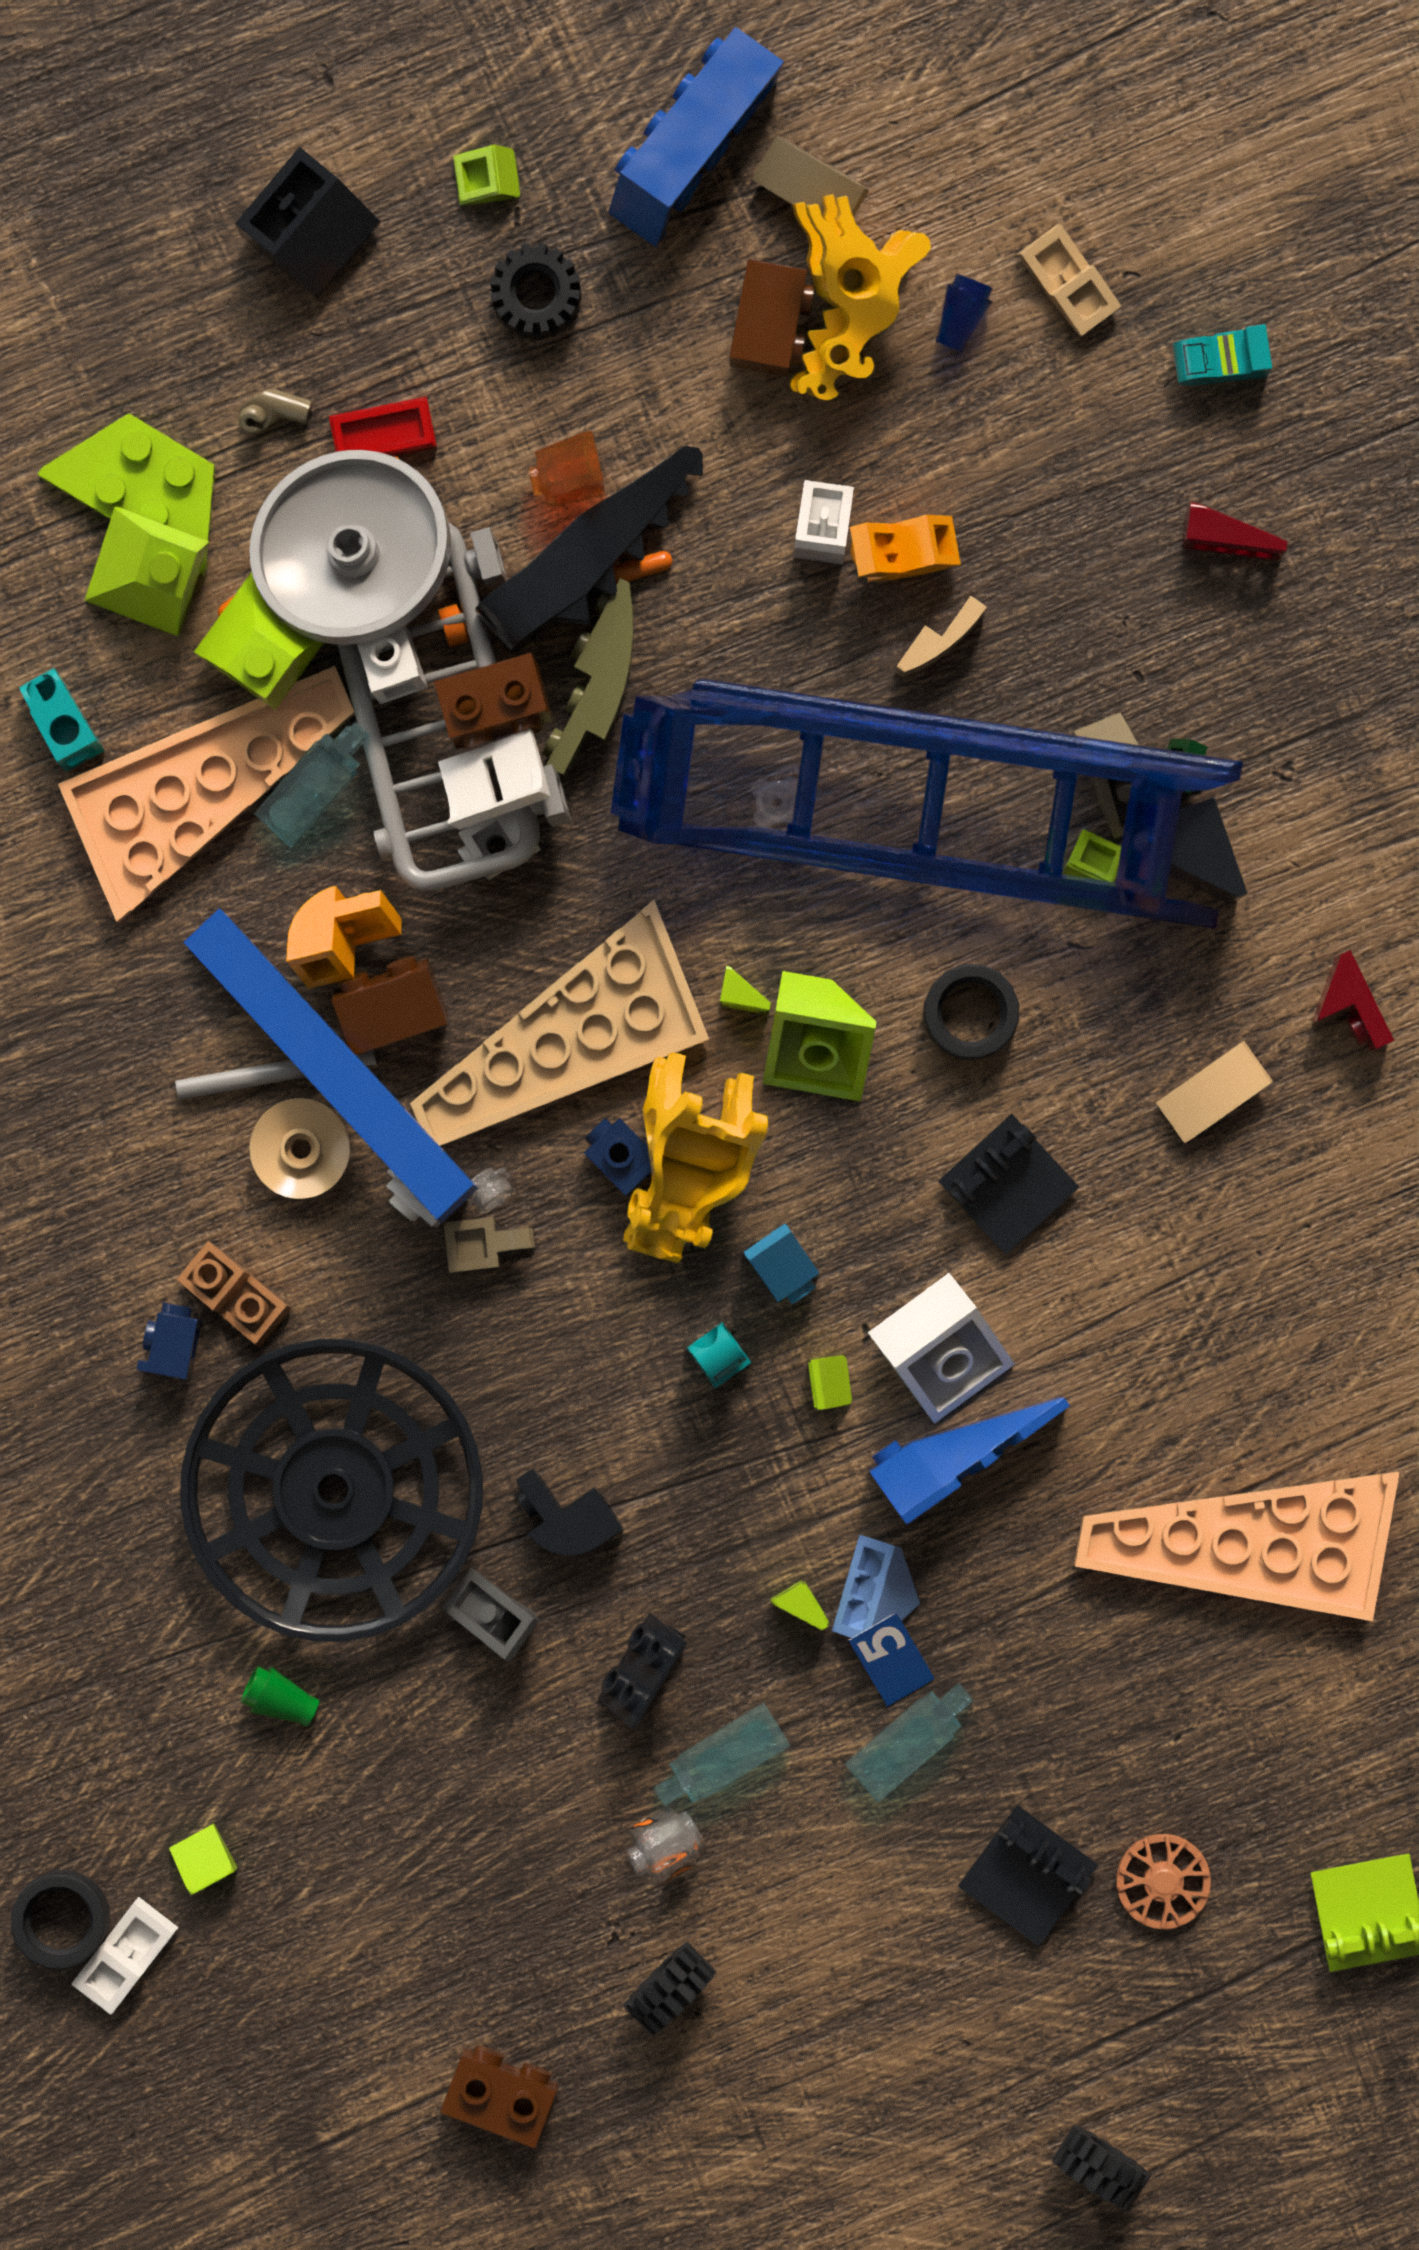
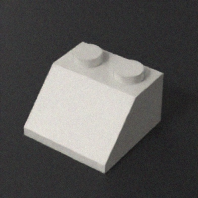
[868,1273,1015,1424]

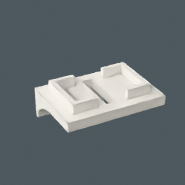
[438,729,551,830]

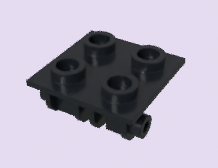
[938,1113,1079,1255]
[598,1613,687,1730]
[958,1805,1098,1946]

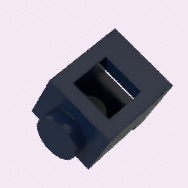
[584,1118,651,1197]
[136,1302,203,1379]

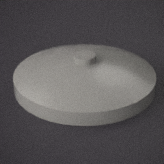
[249,450,451,645]

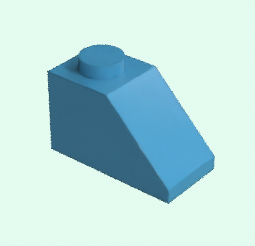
[743,1223,819,1304]

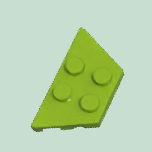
[37,413,216,576]

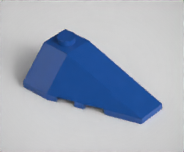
[868,1397,1070,1525]

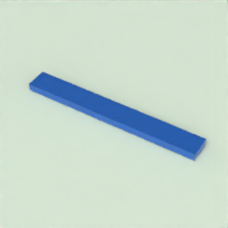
[183,908,479,1224]

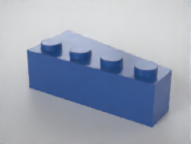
[608,27,784,247]

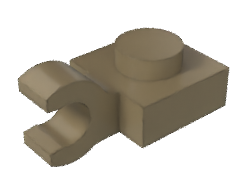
[443,1217,535,1273]

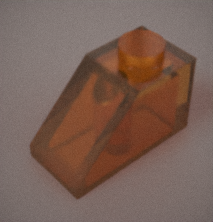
[528,431,605,508]

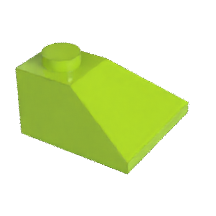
[84,506,210,636]
[194,572,324,710]
[762,971,876,1101]

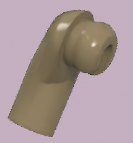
[238,389,313,434]

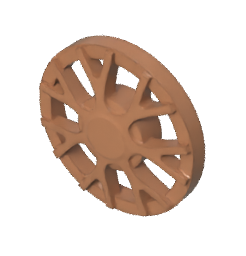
[1116,1834,1211,1929]

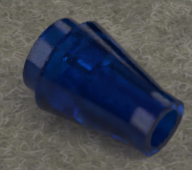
[935,274,993,352]

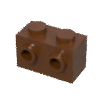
[729,259,815,377]
[434,653,553,751]
[332,956,448,1055]
[440,2045,558,2149]

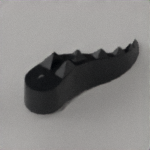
[475,446,703,653]

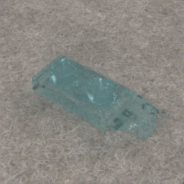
[254,722,370,848]
[845,1683,973,1802]
[653,1701,791,1806]

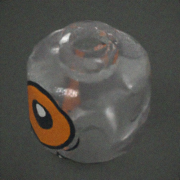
[626,1807,704,1883]

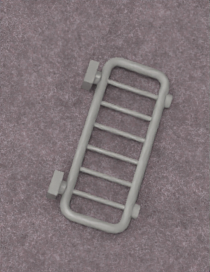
[337,521,572,891]

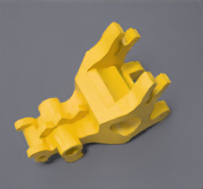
[789,194,931,400]
[623,1052,768,1263]

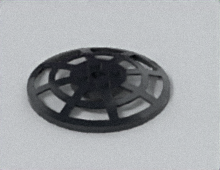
[180,1339,483,1642]

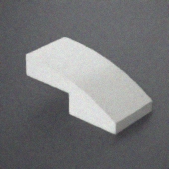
[71,1897,178,2015]

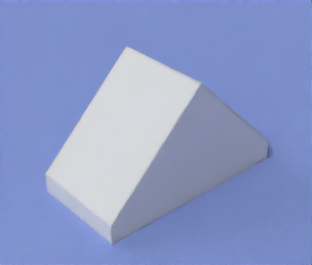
[793,480,854,565]

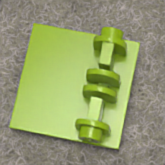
[1310,1853,1419,1972]

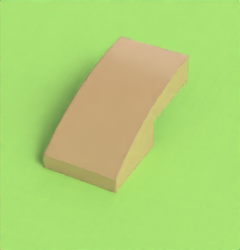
[1017,224,1122,336]
[895,596,987,678]
[1156,1041,1273,1143]

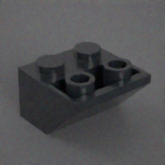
[235,147,381,299]

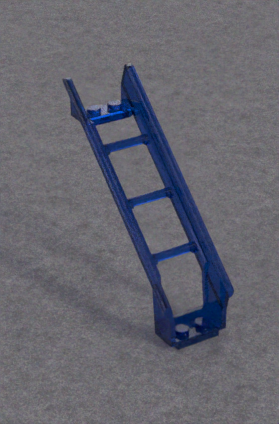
[611,679,1243,929]

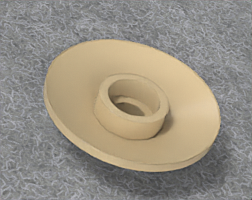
[250,1098,350,1199]

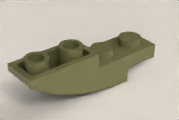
[542,578,634,780]

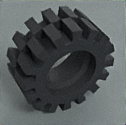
[490,243,581,340]
[623,1942,717,2036]
[1052,2125,1151,2211]

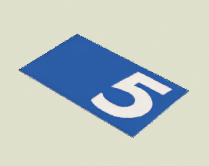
[848,1612,935,1706]

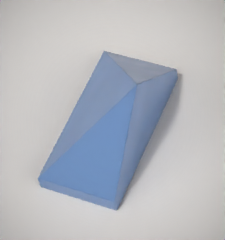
[832,1534,920,1638]

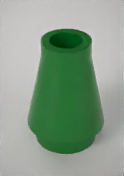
[240,1666,319,1727]

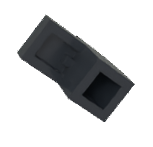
[514,1467,624,1555]

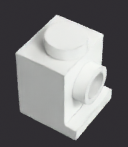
[357,626,428,704]
[458,812,541,880]

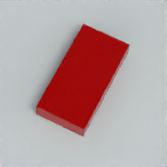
[329,396,437,457]

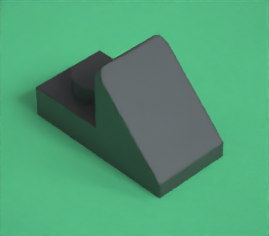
[442,1567,539,1662]

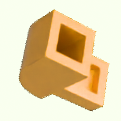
[850,515,961,582]
[286,886,402,989]

